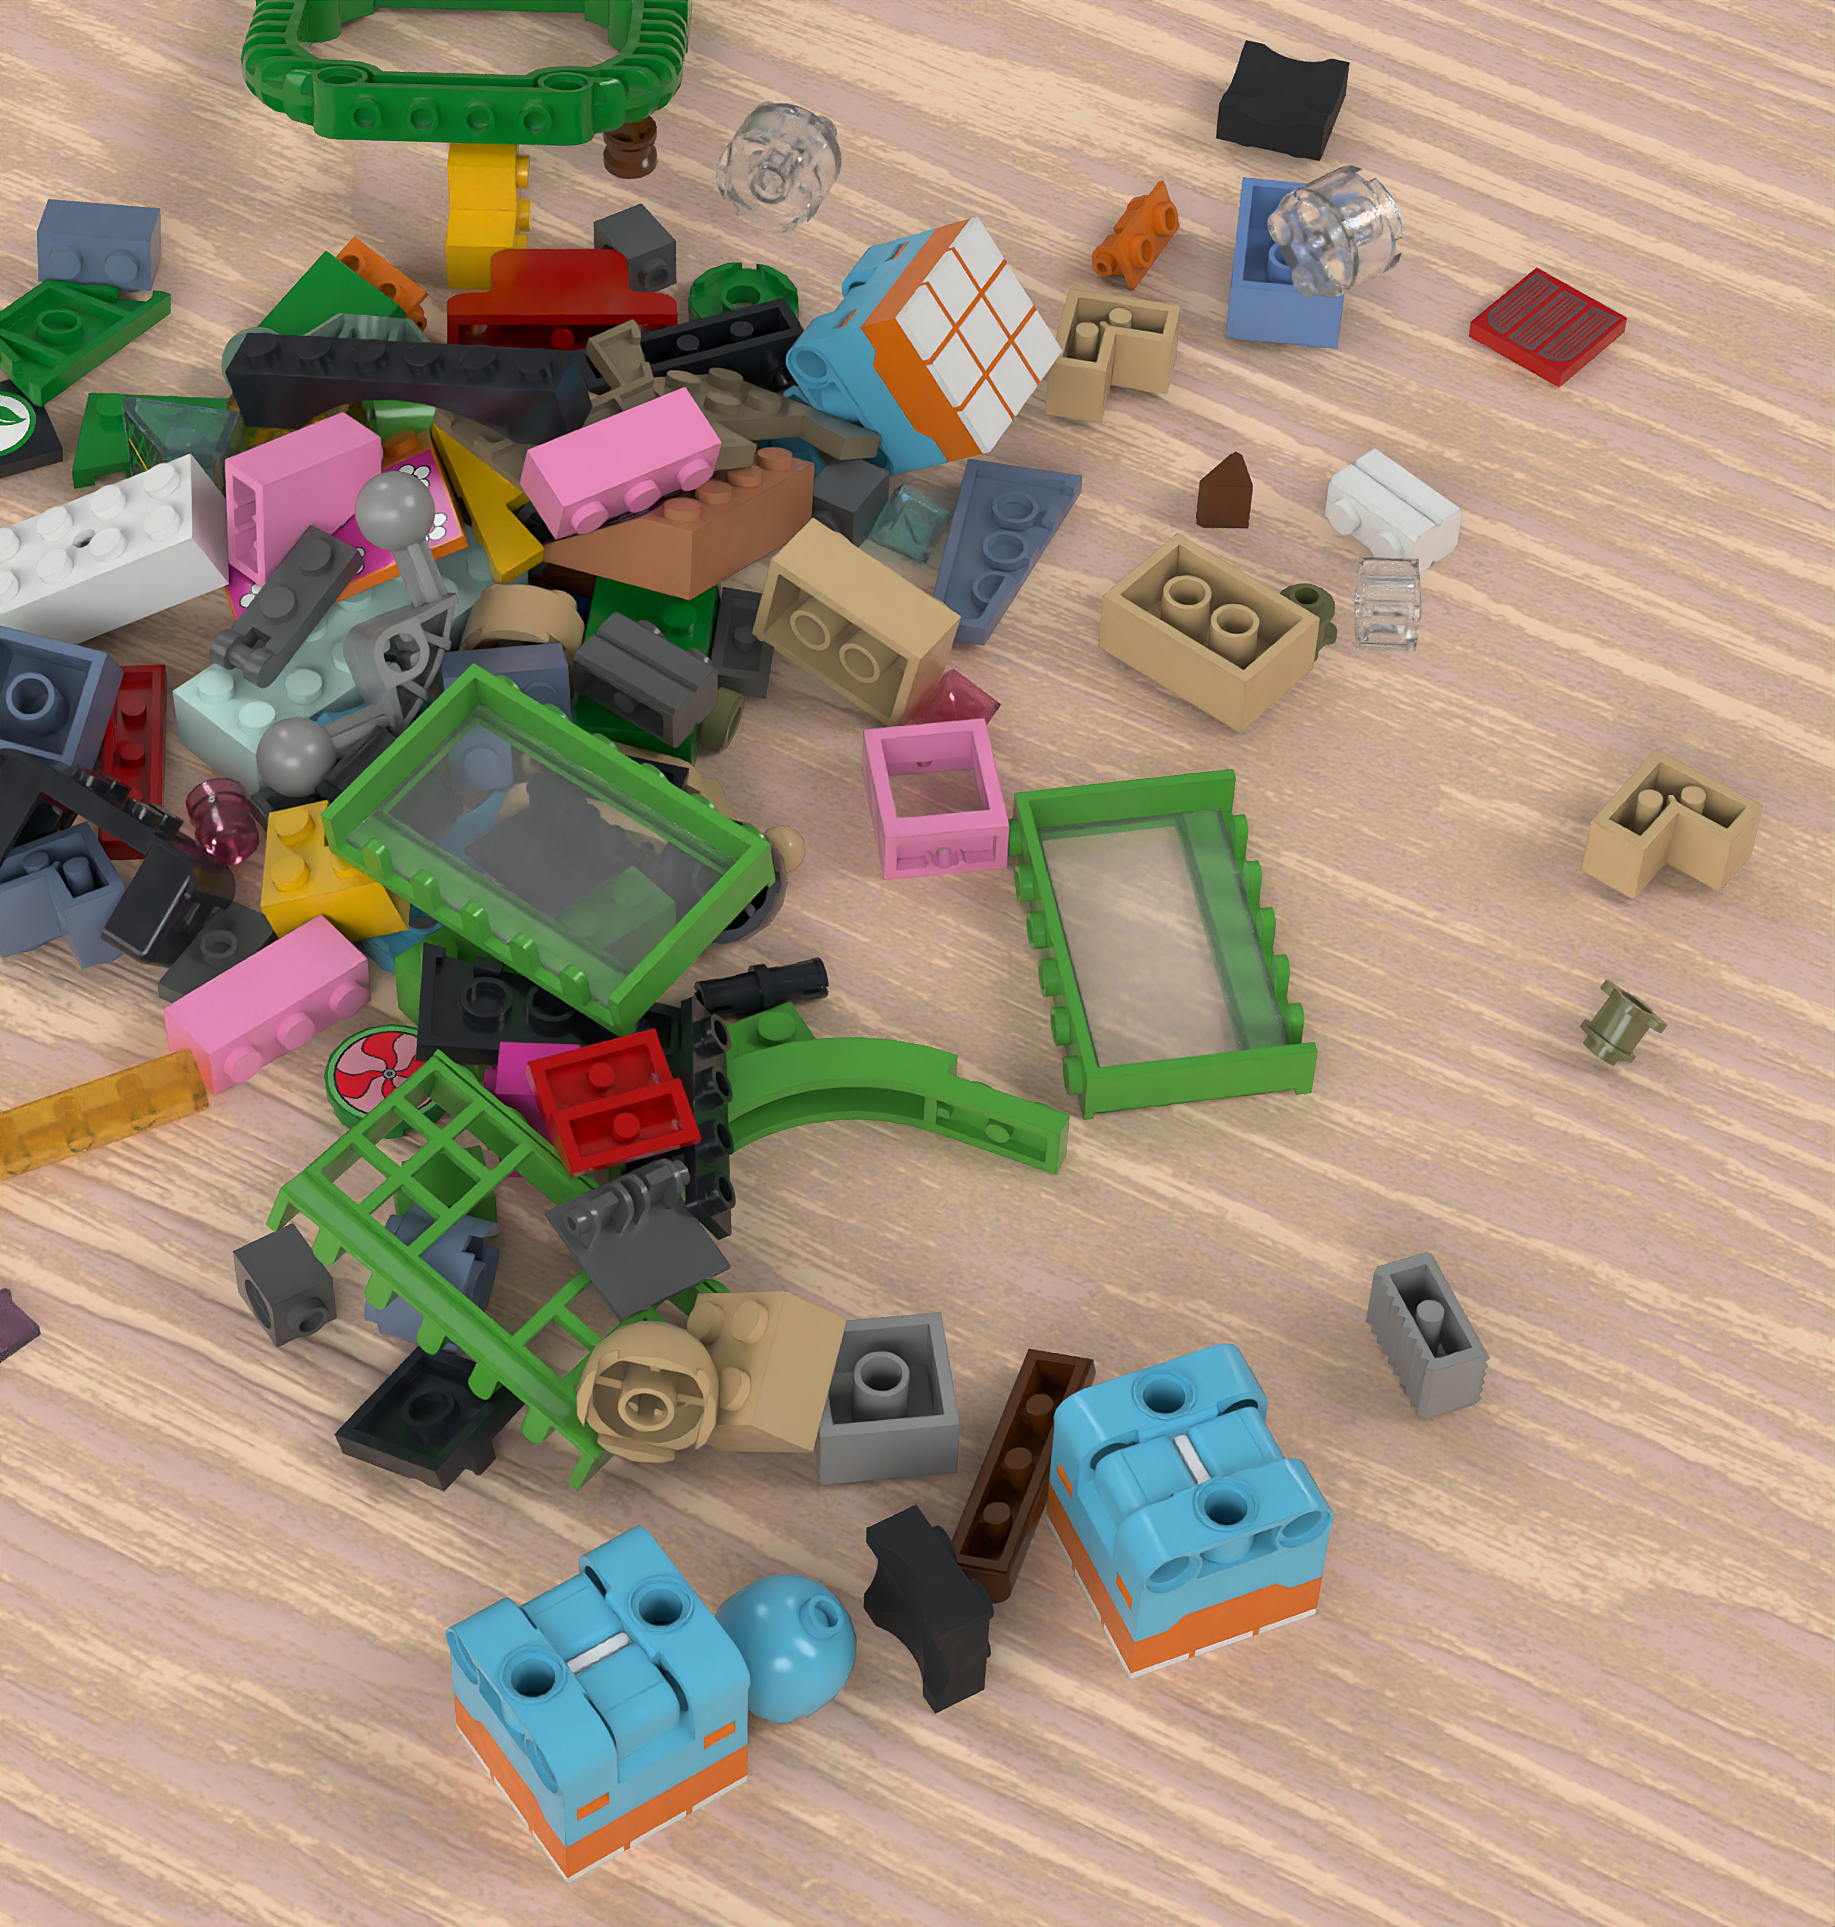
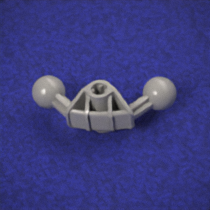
[256,471,459,797]

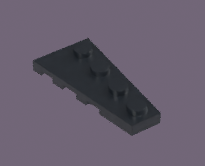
[416,942,682,1066]

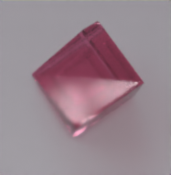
[912,668,1002,725]

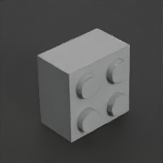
[814,1312,960,1486]

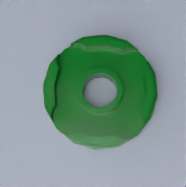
[688,262,799,321]

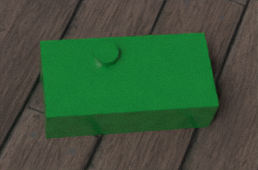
[571,576,721,767]

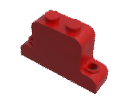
[447,249,678,351]

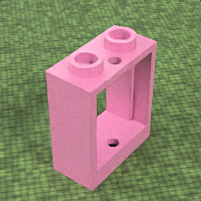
[862,718,1010,880]

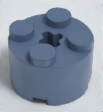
[364,1203,500,1355]

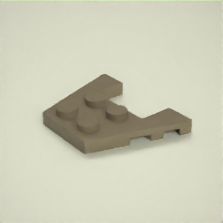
[433,319,656,535]
[653,368,881,470]

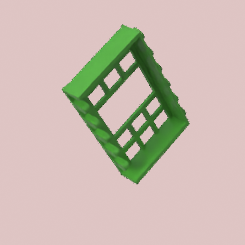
[266,1049,731,1492]

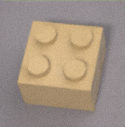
[676,1291,847,1452]

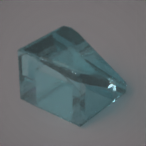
[867,483,954,565]

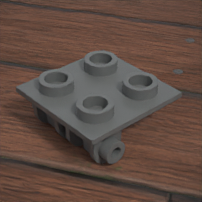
[544,1158,731,1322]

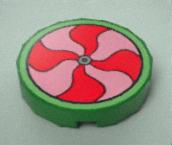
[324,1024,446,1139]

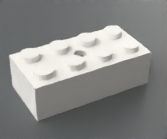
[0,453,229,645]

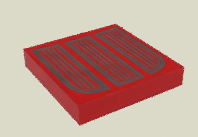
[1469,267,1627,388]

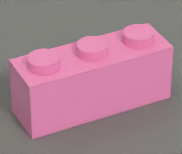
[520,387,722,540]
[163,914,371,1096]

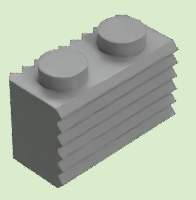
[1366,1252,1490,1419]

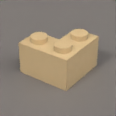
[1045,288,1181,423]
[1581,749,1763,899]

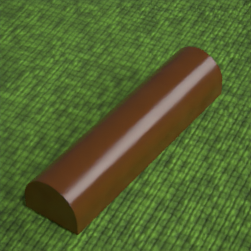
[951,1349,1096,1604]

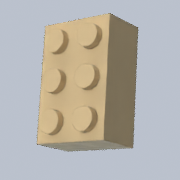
[752,518,961,727]
[1098,533,1320,733]

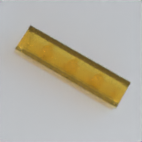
[0,1048,209,1182]

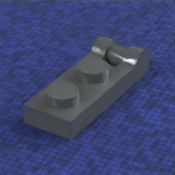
[210,525,365,688]

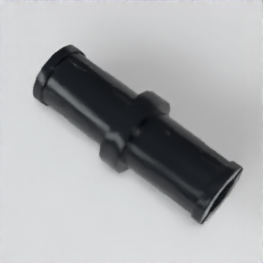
[694,957,829,1018]

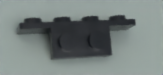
[626,996,736,1240]

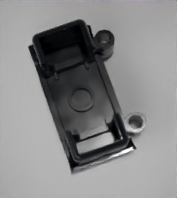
[0,748,236,968]

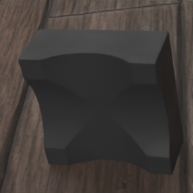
[1216,40,1350,161]
[863,1505,994,1714]

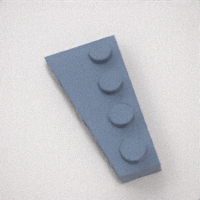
[933,459,1082,646]

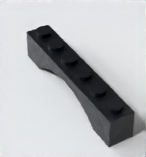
[225,333,593,445]

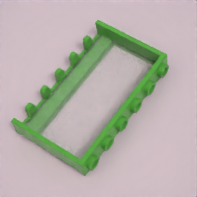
[320,663,776,1037]
[1008,769,1318,1120]

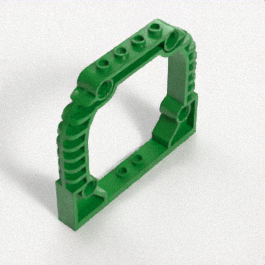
[241,0,692,146]

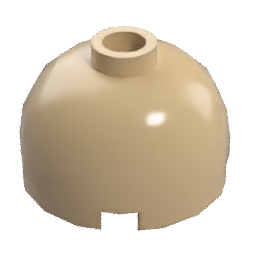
[577,1321,719,1463]

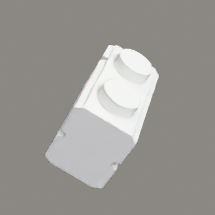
[1325,448,1462,579]

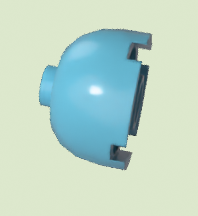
[714,1574,857,1724]

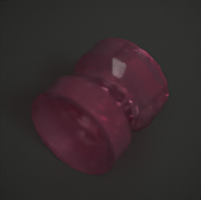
[185,778,260,865]

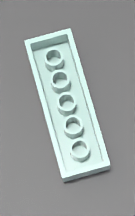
[173,523,528,798]

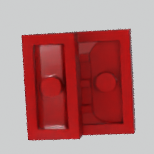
[525,1028,701,1178]

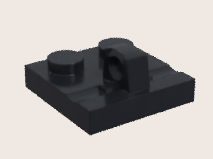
[334,1346,525,1491]

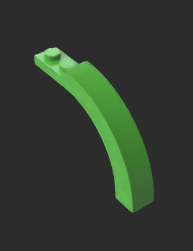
[609,1037,1070,1199]

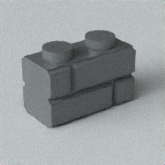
[573,611,718,748]

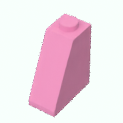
[225,412,383,587]

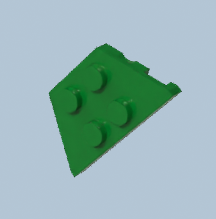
[0,279,171,407]

